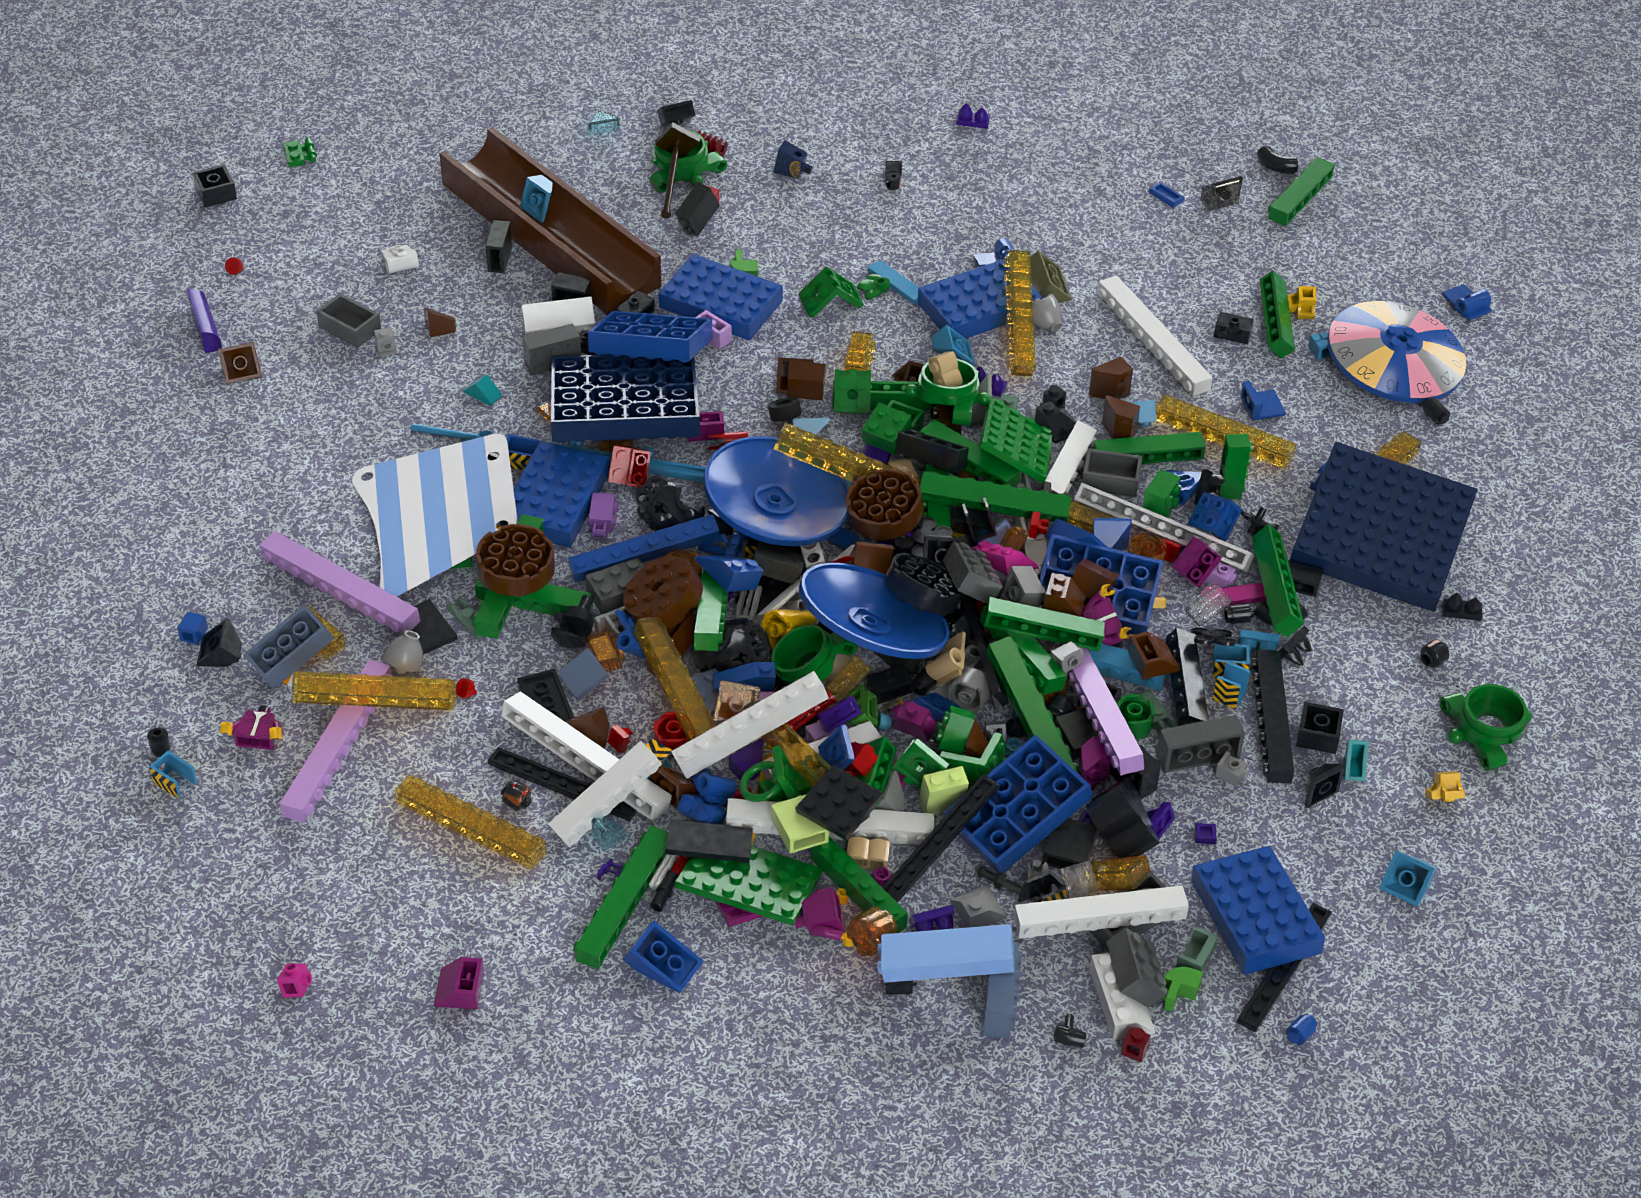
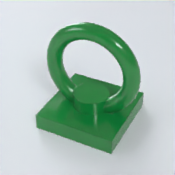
[739,745,798,802]

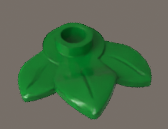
[856,274,890,300]

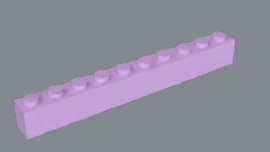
[259,531,420,635]
[1058,643,1144,775]
[280,659,393,823]

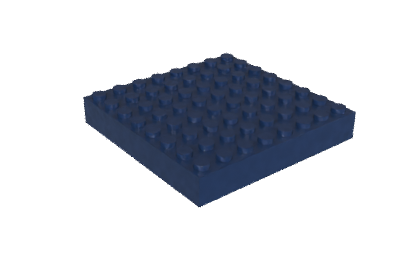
[551,354,700,443]
[1289,441,1478,612]

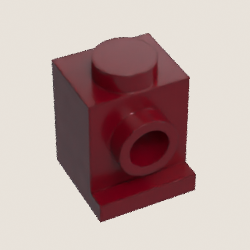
[1121,1027,1151,1063]

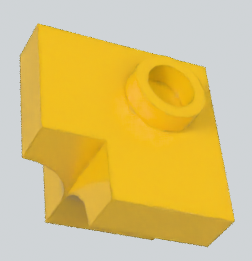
[1288,286,1317,319]
[1425,771,1465,802]

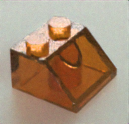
[713,680,761,722]

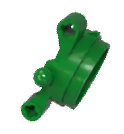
[650,130,728,193]
[905,359,991,426]
[771,625,857,686]
[1439,684,1532,771]

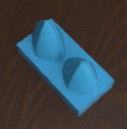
[1238,629,1280,655]

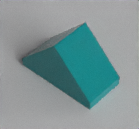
[463,374,502,406]
[1344,739,1369,782]

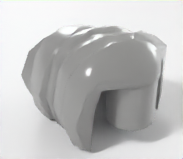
[1026,859,1049,880]

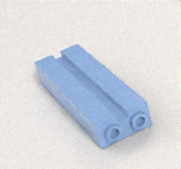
[878,924,1015,983]

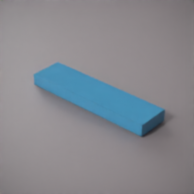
[867,260,919,305]

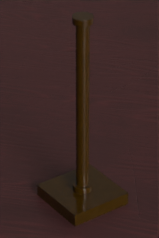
[655,122,700,219]

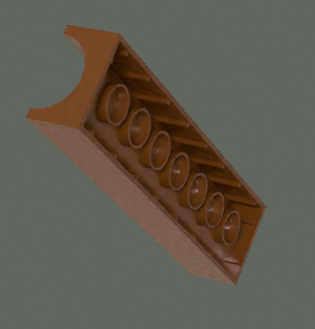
[439,127,662,315]

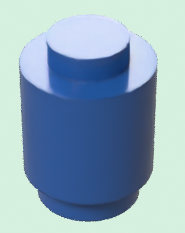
[1286,1014,1317,1045]

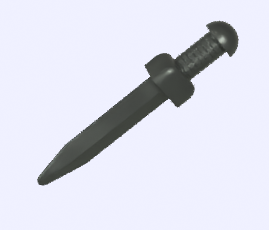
[977,866,1042,902]

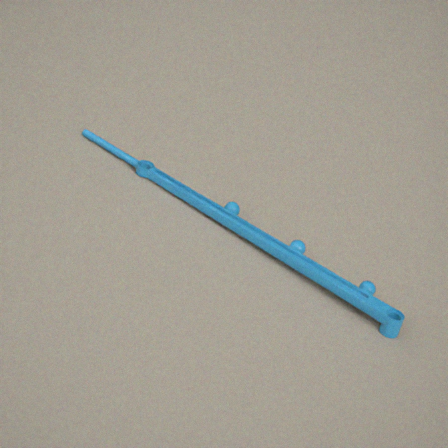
[411,424,706,483]

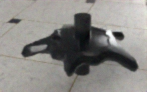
[1237,504,1279,535]

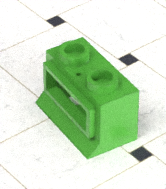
[848,683,879,728]

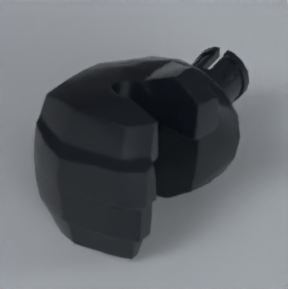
[551,595,594,648]

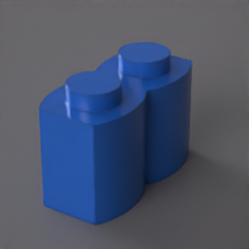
[677,794,727,825]

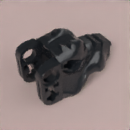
[636,476,705,532]
[691,624,773,671]

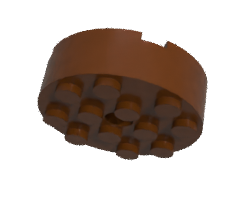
[846,469,924,541]
[476,524,555,597]
[623,555,703,631]

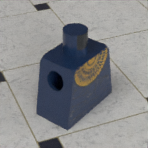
[774,140,814,179]

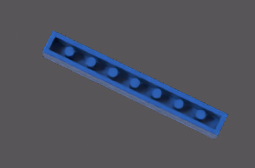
[568,514,719,582]

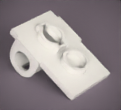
[381,245,419,274]

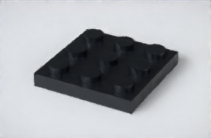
[795,765,884,841]

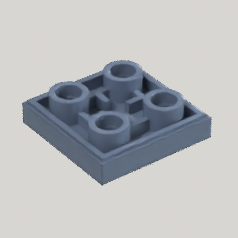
[558,648,610,700]

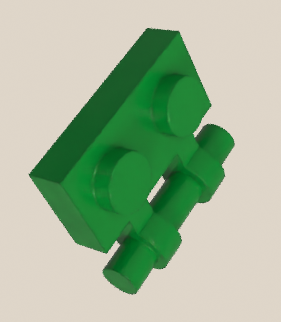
[283,138,317,167]

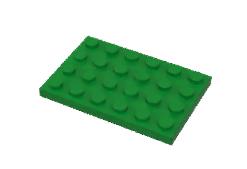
[979,397,1052,484]
[675,846,823,926]

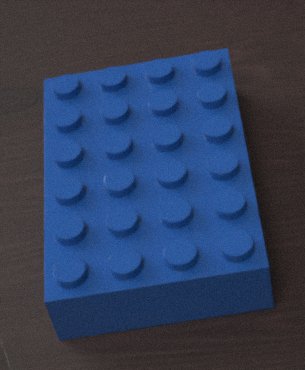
[658,254,783,341]
[918,258,1043,339]
[588,311,713,362]
[500,441,610,548]
[1038,534,1164,635]
[943,734,1093,873]
[1191,845,1325,975]

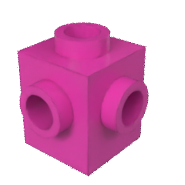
[277,963,312,998]

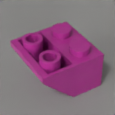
[688,411,724,442]
[1171,536,1222,588]
[1078,736,1112,791]
[434,957,484,1010]

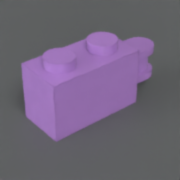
[589,493,619,539]

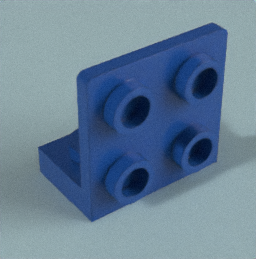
[1240,380,1286,421]
[1187,492,1243,542]

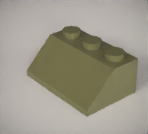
[1024,250,1072,302]

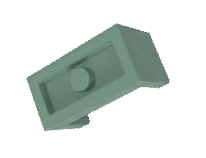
[1176,927,1219,972]

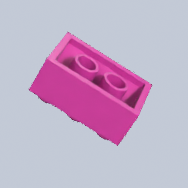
[971,541,1038,577]

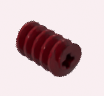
[696,129,728,157]

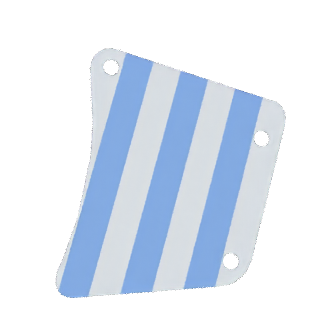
[352,433,517,597]

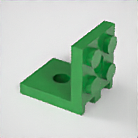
[798,266,864,318]
[834,369,871,414]
[940,733,1007,791]
[890,738,949,795]

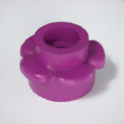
[872,867,892,887]

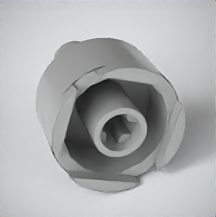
[947,666,993,713]

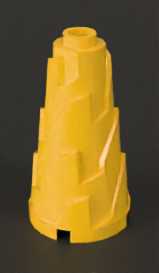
[761,610,818,649]

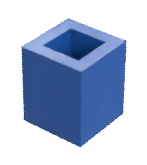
[177,612,208,645]

